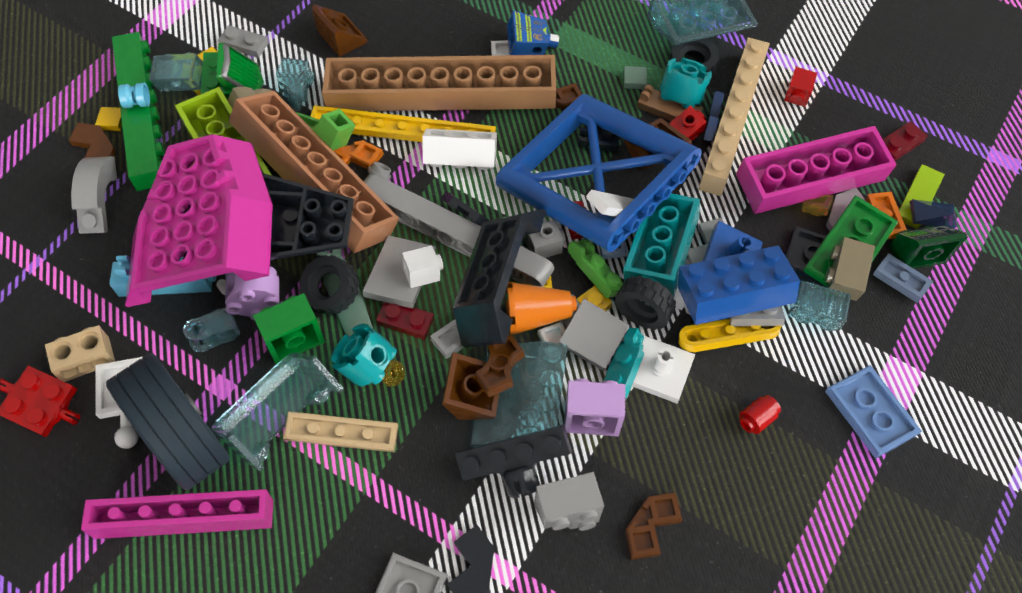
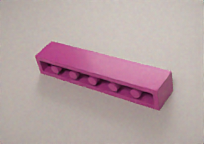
[81,489,273,539]

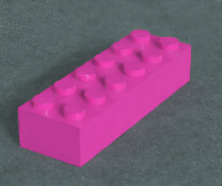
[736,126,896,214]

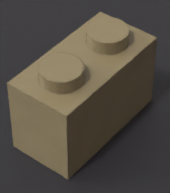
[825,237,875,301]

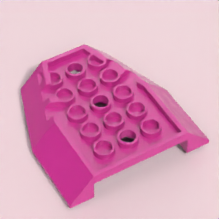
[125,134,273,307]

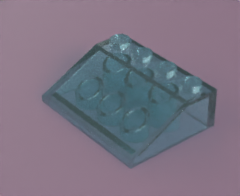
[648,0,758,45]
[471,341,568,447]

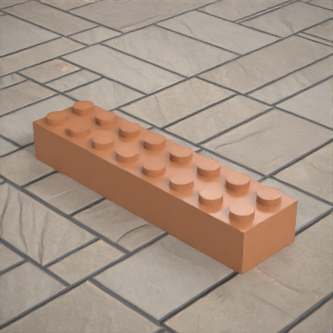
[229,91,399,253]

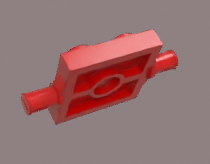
[0,366,80,437]

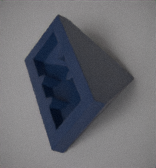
[909,199,958,228]

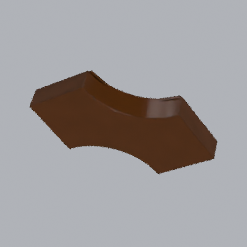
[475,335,524,398]

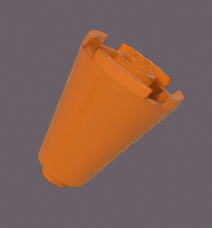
[505,282,577,335]

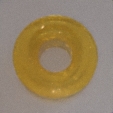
[382,360,405,387]

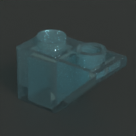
[276,57,314,111]

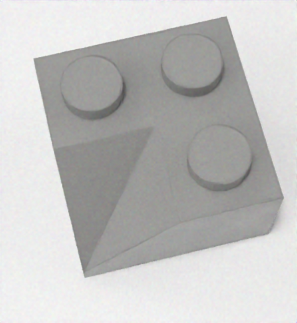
[534,472,604,531]

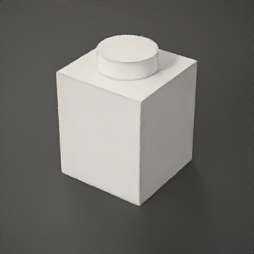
[402,245,443,288]

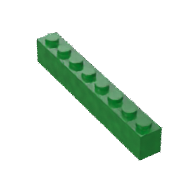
[112,32,165,191]

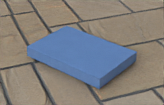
[825,365,922,459]

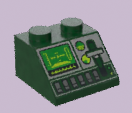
[889,225,968,269]

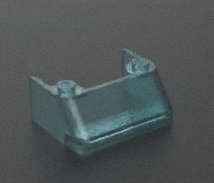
[211,353,344,471]

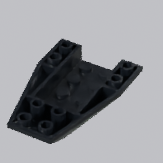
[182,173,355,260]

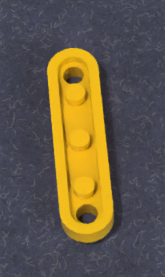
[678,319,781,352]

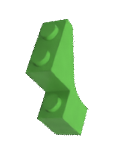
[296,109,355,150]

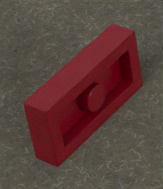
[883,121,928,161]
[376,302,435,340]

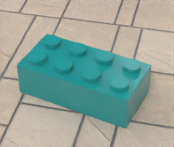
[623,194,700,297]

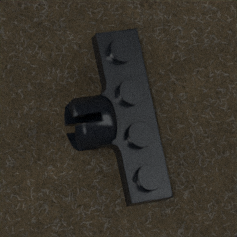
[455,424,572,498]

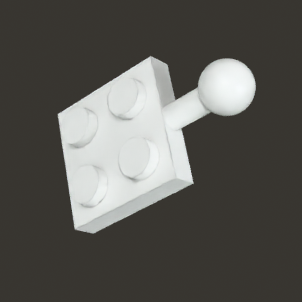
[96,357,142,449]

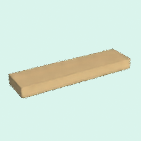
[283,411,399,452]

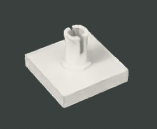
[632,336,695,404]

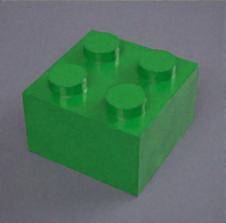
[253,293,325,364]

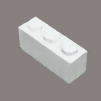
[423,129,497,170]

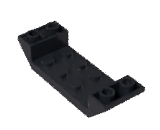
[453,209,546,348]

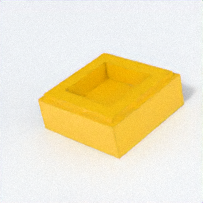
[95,107,122,131]

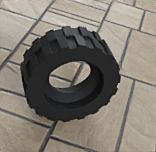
[668,35,720,76]
[299,255,360,315]
[614,276,676,330]

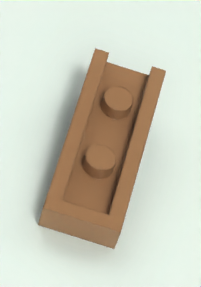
[637,84,703,121]

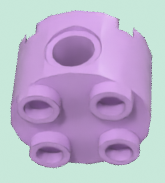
[225,267,280,320]

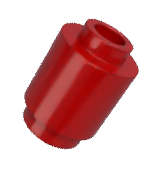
[739,395,781,434]

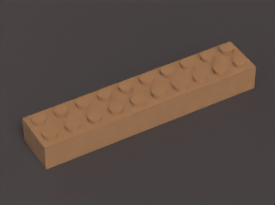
[322,55,556,111]

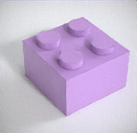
[564,379,625,436]

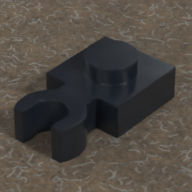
[579,126,619,152]

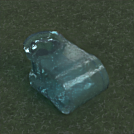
[183,308,240,352]

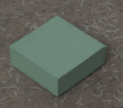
[623,66,647,89]

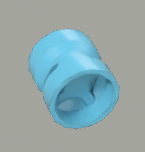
[118,83,150,108]

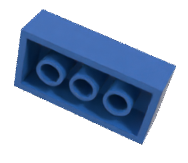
[678,245,800,325]

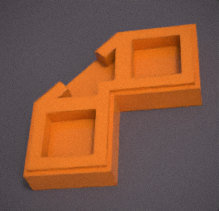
[333,140,384,169]

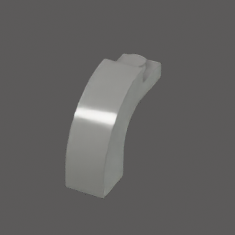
[71,156,117,234]

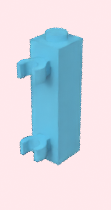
[109,255,216,297]

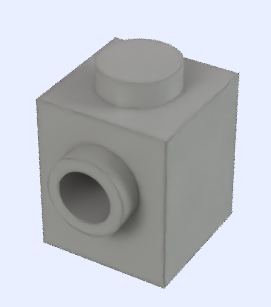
[526,220,566,258]

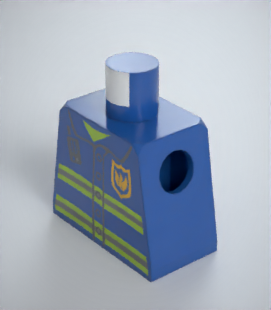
[507,11,559,55]

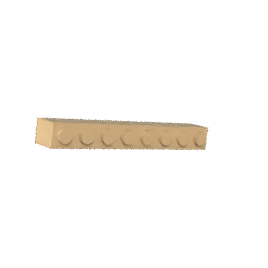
[698,37,770,196]

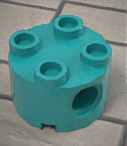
[660,58,712,108]
[331,323,397,387]

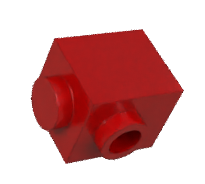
[669,105,706,141]

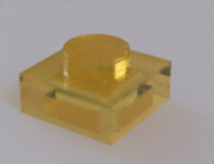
[802,195,833,216]

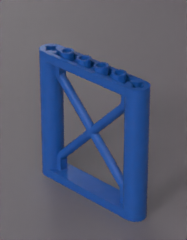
[496,94,701,252]

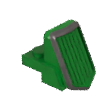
[201,43,264,100]

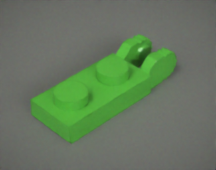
[568,239,623,298]

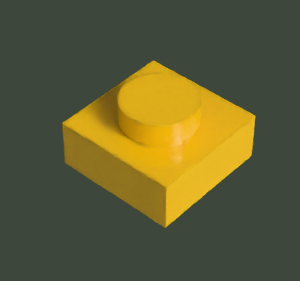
[577,286,613,311]

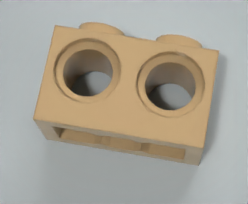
[45,325,115,382]

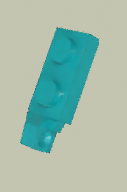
[603,328,645,398]

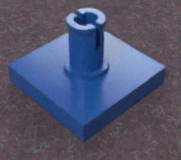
[702,221,763,262]

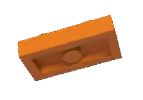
[865,192,907,239]

